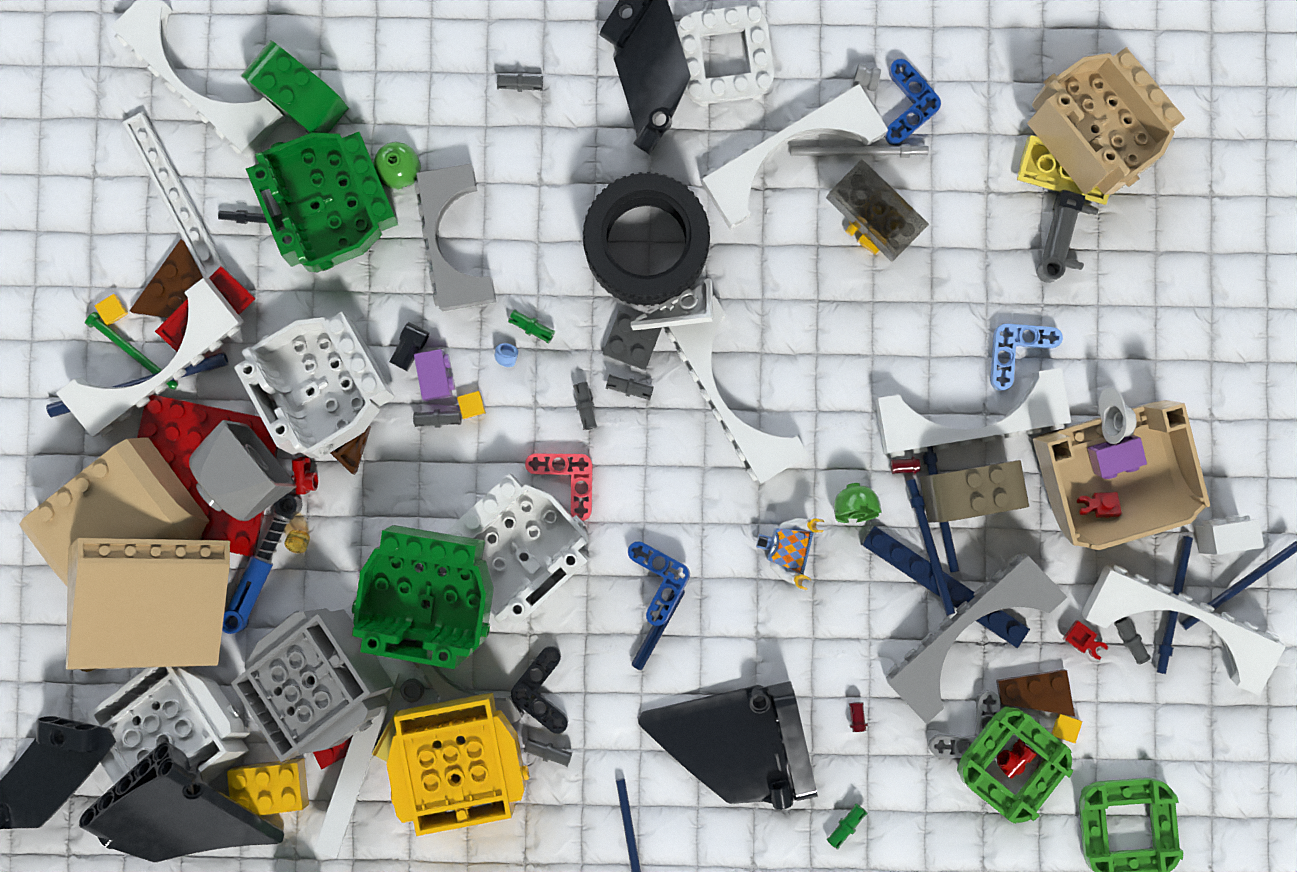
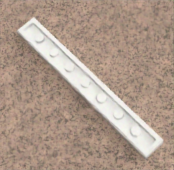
[122,112,227,278]
[314,668,400,858]

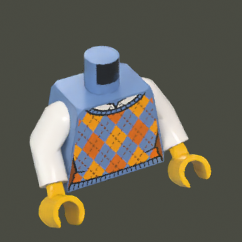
[756,518,824,590]

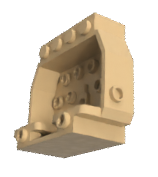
[1027,47,1186,195]

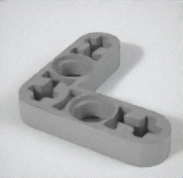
[929,690,1000,758]

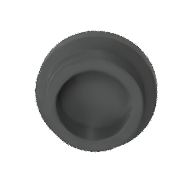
[400,678,424,702]

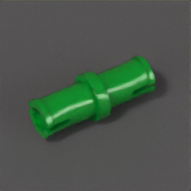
[508,309,555,344]
[826,803,868,850]

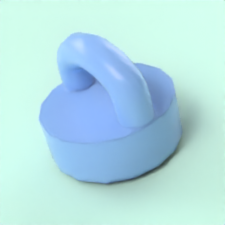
[494,343,518,367]

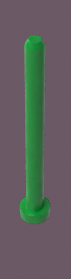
[85,312,178,390]

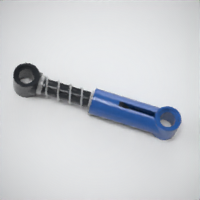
[222,493,303,634]

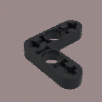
[511,646,569,734]

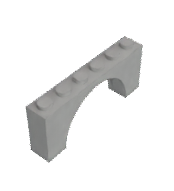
[414,163,497,311]

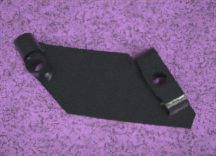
[599,0,691,155]
[0,716,116,829]

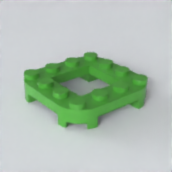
[957,707,1073,824]
[1079,777,1183,872]

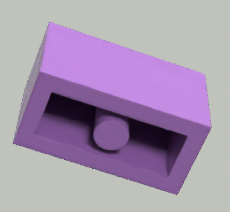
[414,349,455,401]
[1088,435,1147,479]

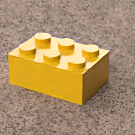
[227,758,309,815]

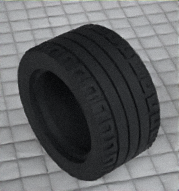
[583,172,710,306]

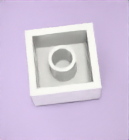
[1195,515,1264,555]

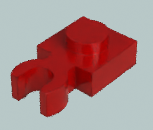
[1076,492,1122,518]
[1063,620,1108,660]

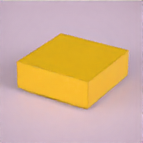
[94,294,128,326]
[457,391,486,419]
[1051,714,1083,743]

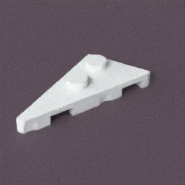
[631,278,713,330]

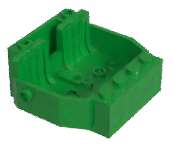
[246,132,398,273]
[352,525,494,669]

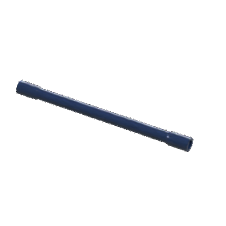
[46,352,229,418]

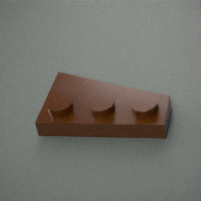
[996,669,1075,716]

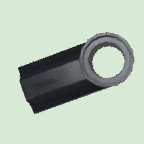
[389,322,430,372]

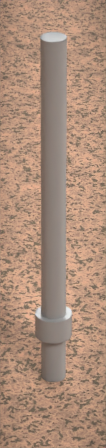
[790,144,929,158]

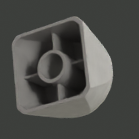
[189,420,297,521]

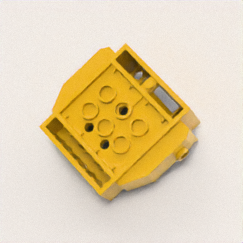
[386,692,530,836]

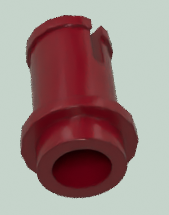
[891,456,921,475]
[849,702,868,732]

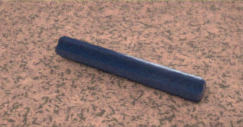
[632,590,685,671]

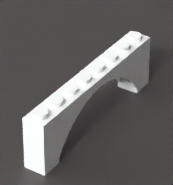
[111,0,286,157]
[702,84,888,230]
[56,278,244,437]
[665,295,809,484]
[875,368,1071,457]
[1081,564,1286,696]

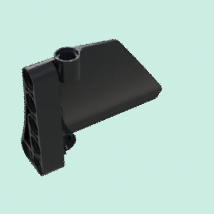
[638,681,818,810]
[79,741,284,862]

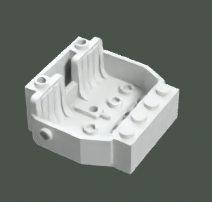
[234,312,395,458]
[444,474,590,626]
[88,667,250,785]

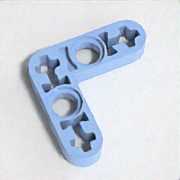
[990,324,1063,391]

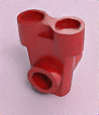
[291,456,318,495]
[997,738,1037,779]

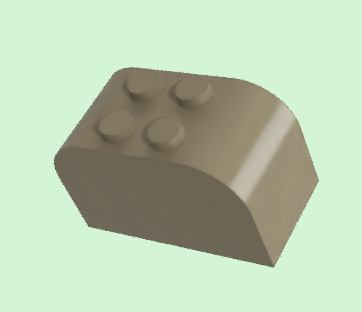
[920,460,1030,523]

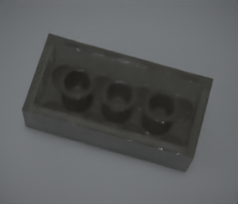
[826,159,929,262]

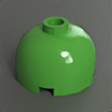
[374,142,421,189]
[834,483,882,523]

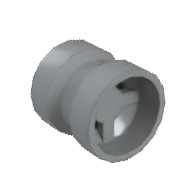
[853,64,881,92]

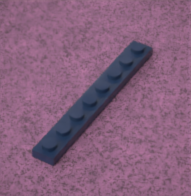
[861,526,1030,648]

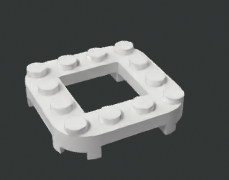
[677,6,774,107]

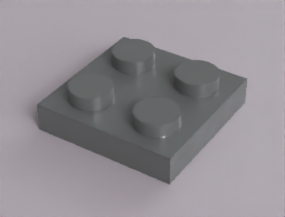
[603,311,662,371]

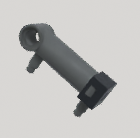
[1037,190,1099,283]

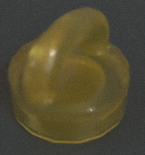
[284,530,310,553]

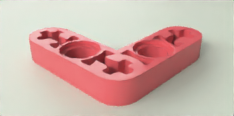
[525,453,593,521]

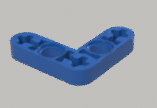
[885,59,941,145]
[628,541,690,626]

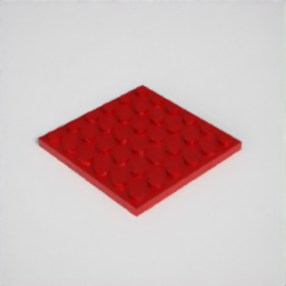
[137,395,278,557]

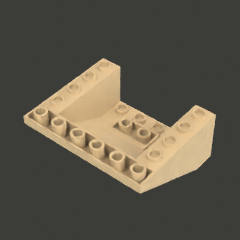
[66,538,230,670]

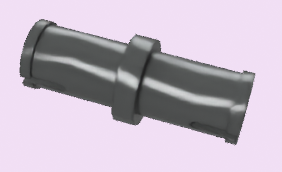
[497,73,543,92]
[605,374,654,401]
[573,382,597,430]
[413,409,462,428]
[1114,617,1151,664]
[524,738,573,767]

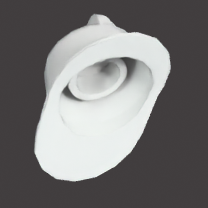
[1099,388,1137,444]

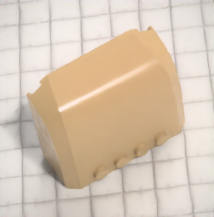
[1033,400,1210,550]
[19,438,210,586]

